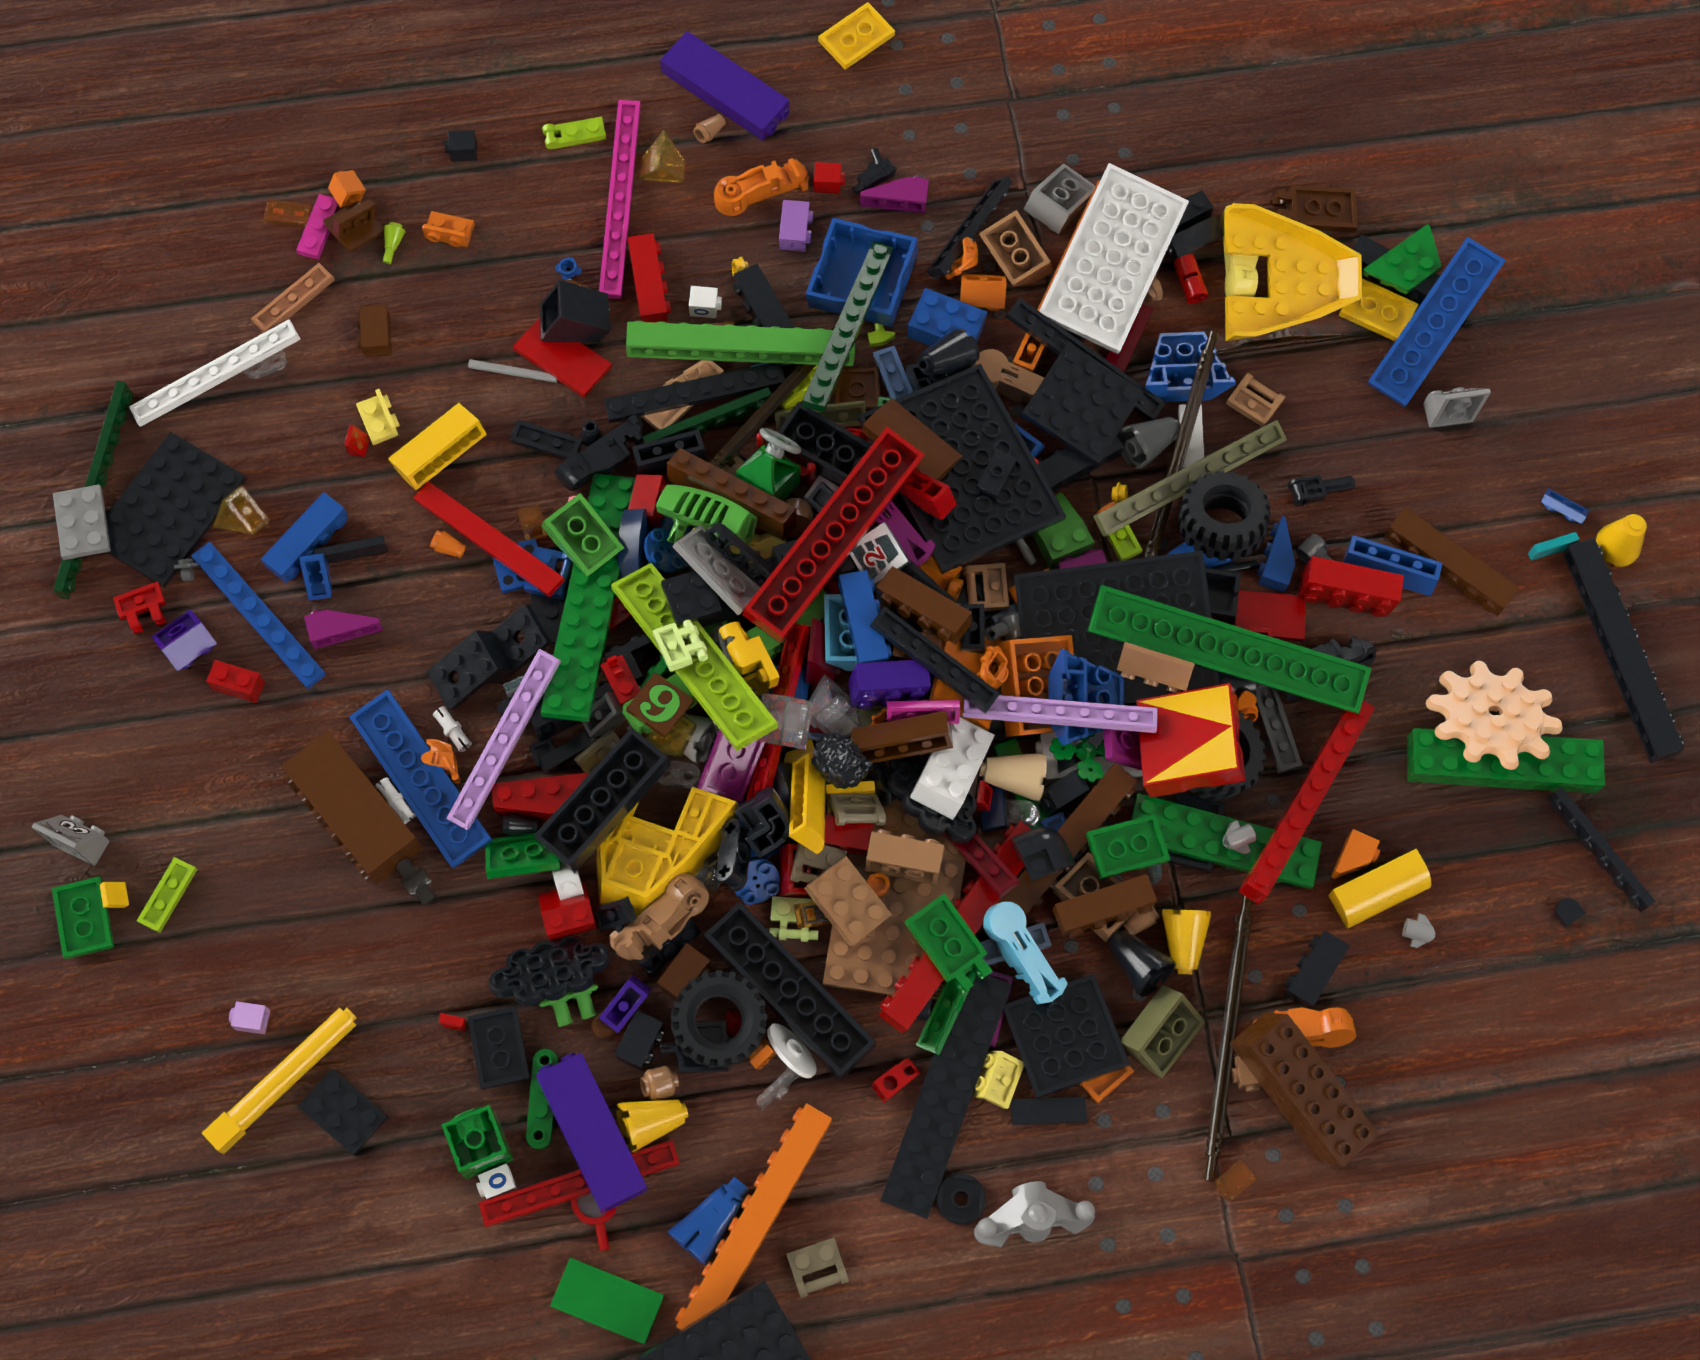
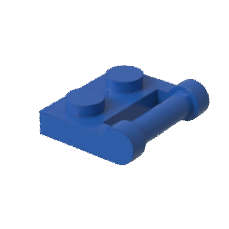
[524,547,574,600]

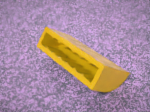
[388,403,487,490]
[789,752,826,855]
[1328,849,1431,929]

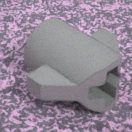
[1222,820,1256,854]
[1402,913,1435,948]

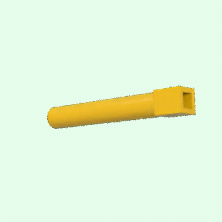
[202,1008,357,1154]

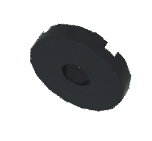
[936,1174,986,1225]

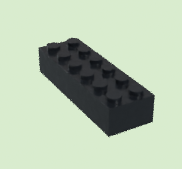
[534,727,671,874]

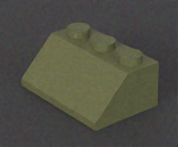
[1120,985,1205,1079]

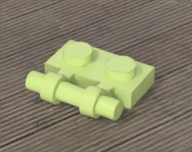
[652,619,708,672]
[770,896,819,942]

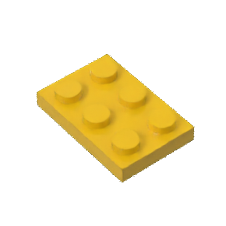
[818,2,895,70]
[1338,278,1419,341]

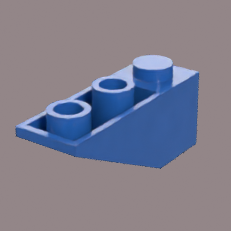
[1257,516,1295,593]

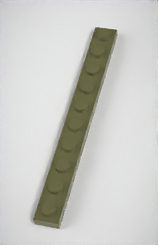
[1093,420,1287,537]

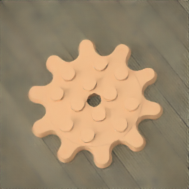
[1426,661,1563,770]

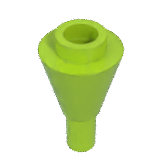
[383,222,406,264]

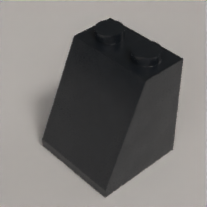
[540,280,611,342]

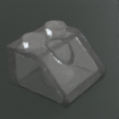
[806,675,862,739]
[756,693,814,750]

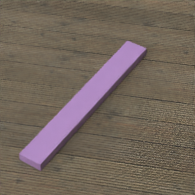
[446,649,561,830]
[963,695,1158,733]

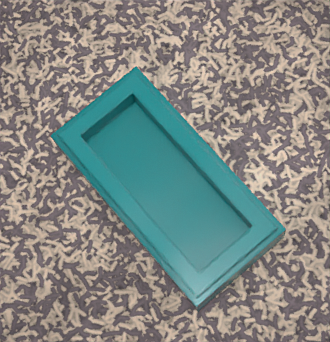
[1528,532,1580,561]

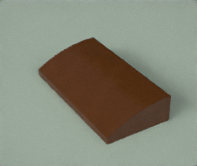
[862,398,962,481]

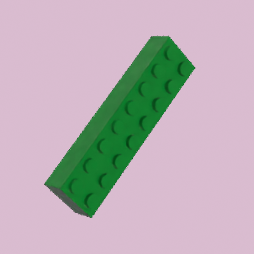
[1407,728,1605,794]

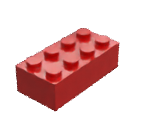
[1298,556,1404,618]

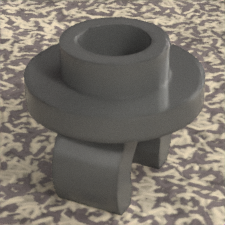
[174,559,198,581]

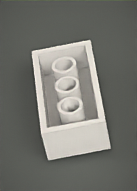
[910,717,995,820]

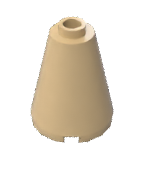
[979,753,1047,801]

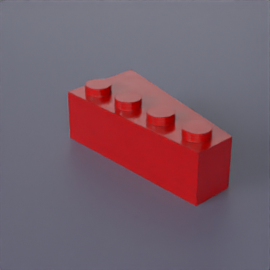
[492,773,588,820]

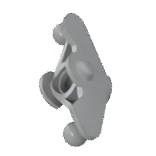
[974,1181,1095,1247]

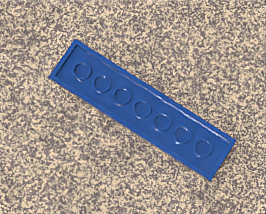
[1367,237,1506,407]
[349,689,493,869]

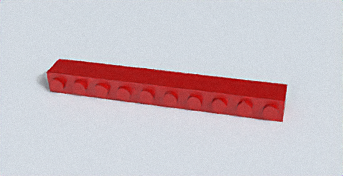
[1238,700,1375,905]
[878,821,1031,1033]

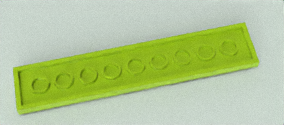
[611,563,778,751]

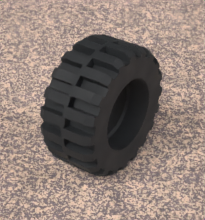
[1178,471,1271,561]
[1189,711,1265,801]

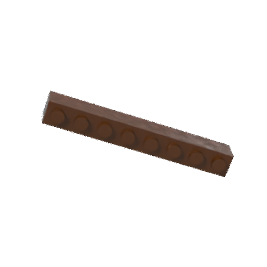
[997,763,1137,921]

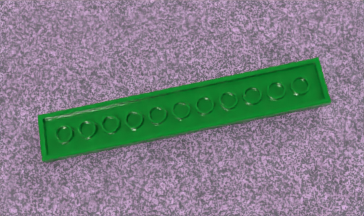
[541,474,636,722]
[1087,585,1372,714]

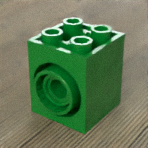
[441,1105,514,1180]

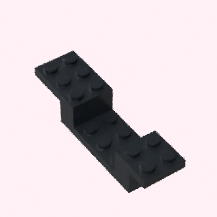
[661,539,855,628]
[497,634,661,741]

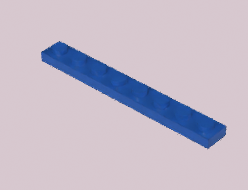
[191,541,326,690]

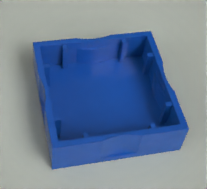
[806,218,919,328]

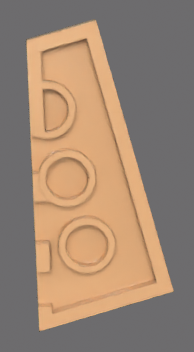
[640,360,724,431]

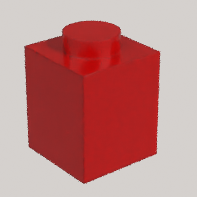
[814,162,845,194]

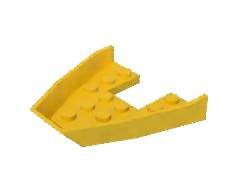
[1225,203,1362,341]
[596,787,739,923]

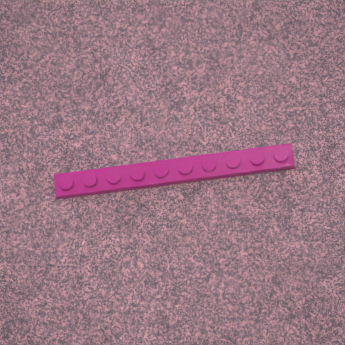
[599,100,641,299]

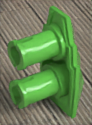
[539,984,599,1027]

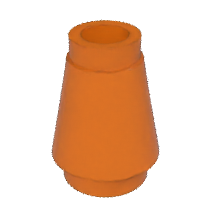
[430,530,466,558]

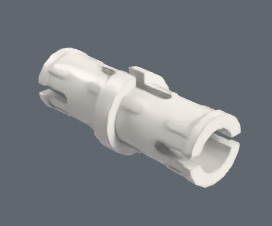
[433,706,472,752]
[375,777,416,824]

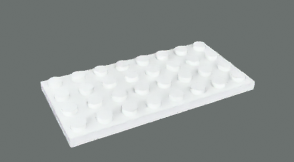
[1039,163,1189,354]

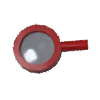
[571,1194,618,1252]

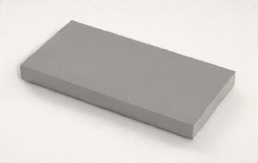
[672,525,760,615]

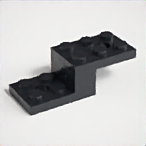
[426,604,552,710]

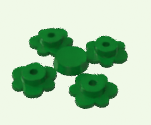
[1049,733,1109,782]

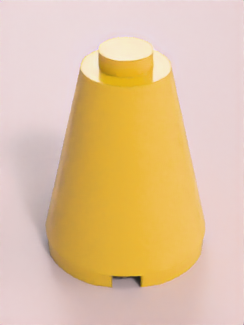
[1596,514,1647,567]
[1162,909,1211,974]
[616,1099,688,1153]

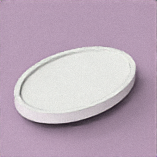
[767,1023,817,1078]

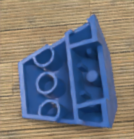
[1145,332,1236,402]
[1048,649,1124,745]

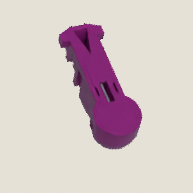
[876,501,936,566]

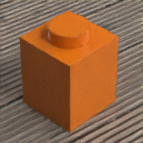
[328,170,366,208]

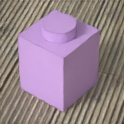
[229,1001,270,1034]

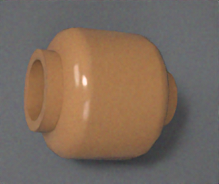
[640,1066,679,1101]

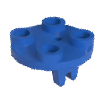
[644,528,684,573]
[734,858,780,905]

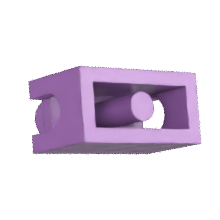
[779,200,813,252]

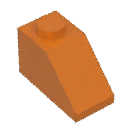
[1331,829,1380,879]

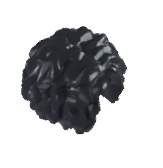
[811,733,873,789]

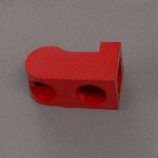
[871,1057,920,1104]

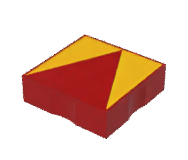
[1136,683,1246,797]

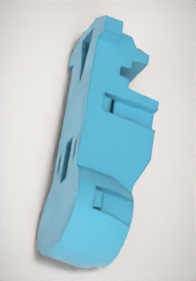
[983,902,1068,1004]

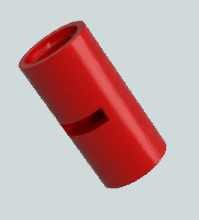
[1174,254,1209,304]

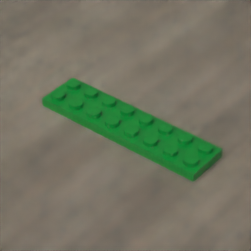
[1130,793,1322,889]

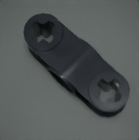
[716,818,751,891]

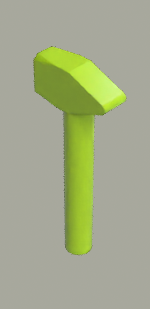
[868,323,895,347]

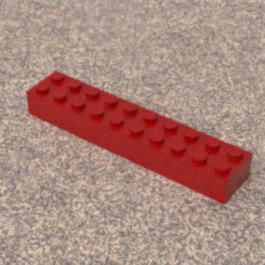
[742,427,925,644]

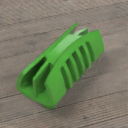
[656,484,758,545]

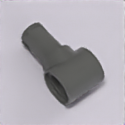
[1296,534,1333,563]
[985,612,1021,641]

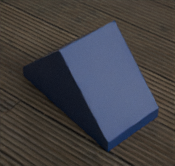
[299,553,332,601]

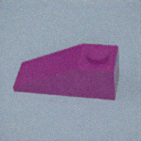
[860,176,929,213]
[304,610,383,649]

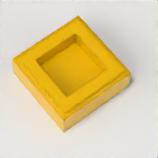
[100,882,129,908]

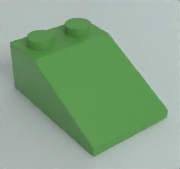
[541,493,624,577]
[1032,493,1094,570]

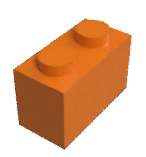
[960,274,1007,311]

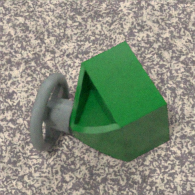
[736,428,801,501]

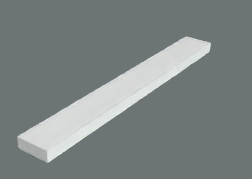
[129,319,301,427]

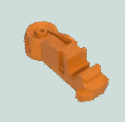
[714,158,809,216]
[1253,1007,1357,1048]

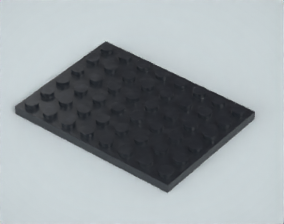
[858,364,1066,574]
[1014,550,1220,704]

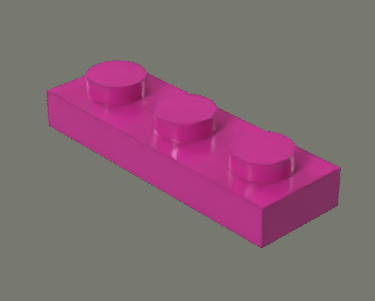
[296,194,340,260]
[887,700,960,724]

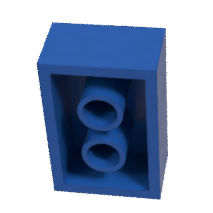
[907,288,987,346]

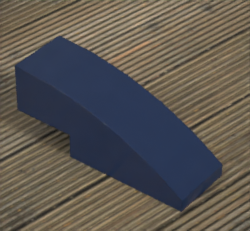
[617,509,648,580]

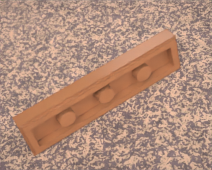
[251,263,335,333]

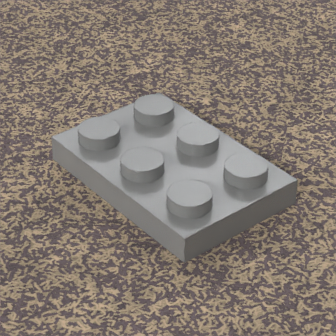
[53,484,111,560]

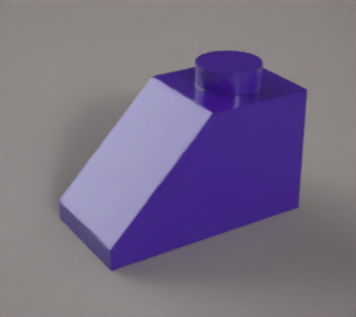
[599,975,652,1033]

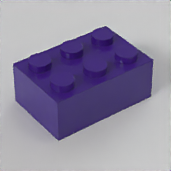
[848,660,931,710]

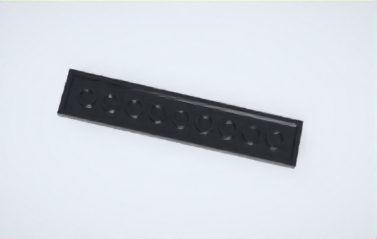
[880,975,1012,1219]

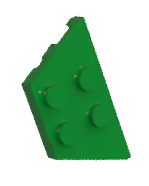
[1362,224,1442,294]

